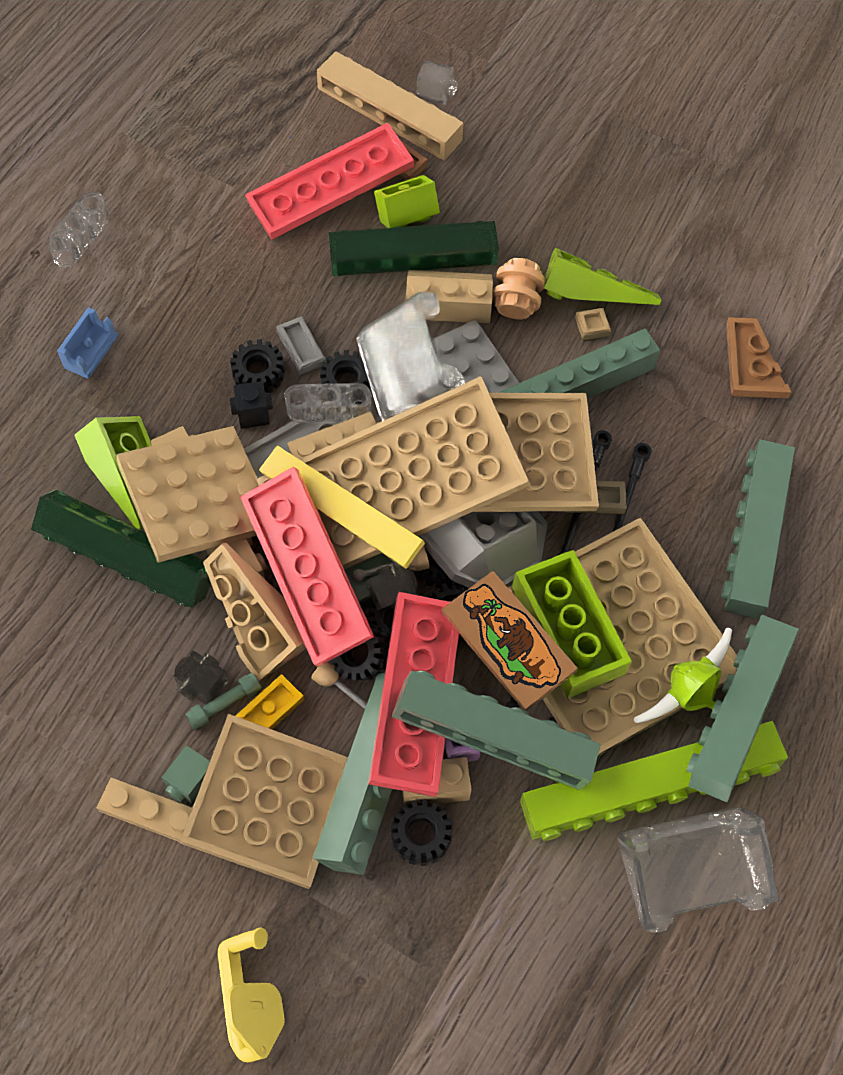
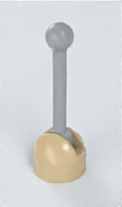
[353,546,429,581]
[311,661,367,709]

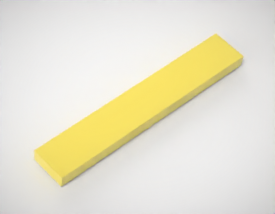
[259,445,425,569]

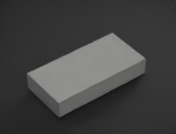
[276,316,326,375]

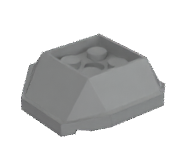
[418,511,547,587]

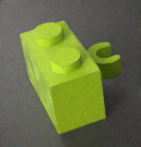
[374,175,440,230]

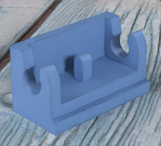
[57,307,119,379]

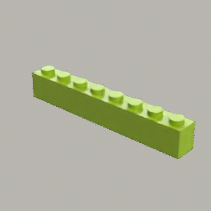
[520,721,788,841]

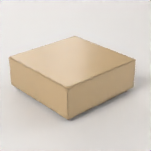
[575,308,611,341]

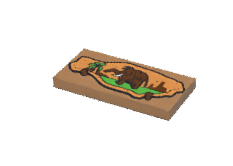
[442,571,578,711]

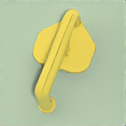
[218,927,285,1062]

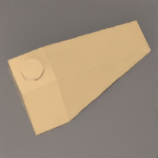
[203,542,306,681]

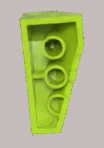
[544,248,662,305]
[75,416,151,530]

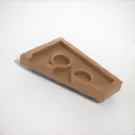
[726,317,792,399]

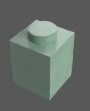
[161,745,210,805]

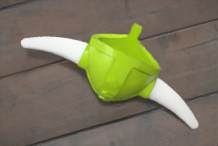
[634,628,732,723]

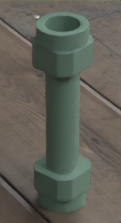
[185,673,262,730]

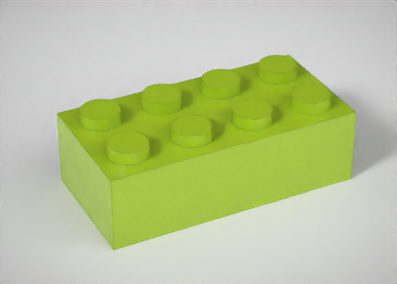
[512,550,632,699]

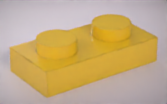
[236,674,304,729]

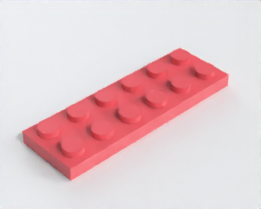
[245,122,415,240]
[240,467,375,667]
[368,592,459,797]

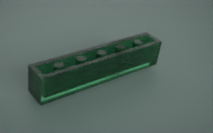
[329,221,499,276]
[31,490,211,608]

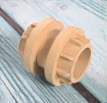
[492,258,546,320]

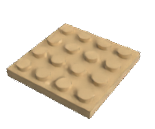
[474,393,599,512]
[116,426,258,563]
[179,714,348,889]

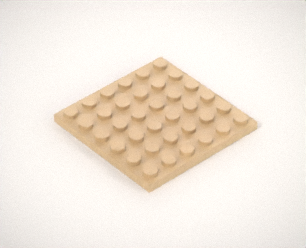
[508,517,738,757]

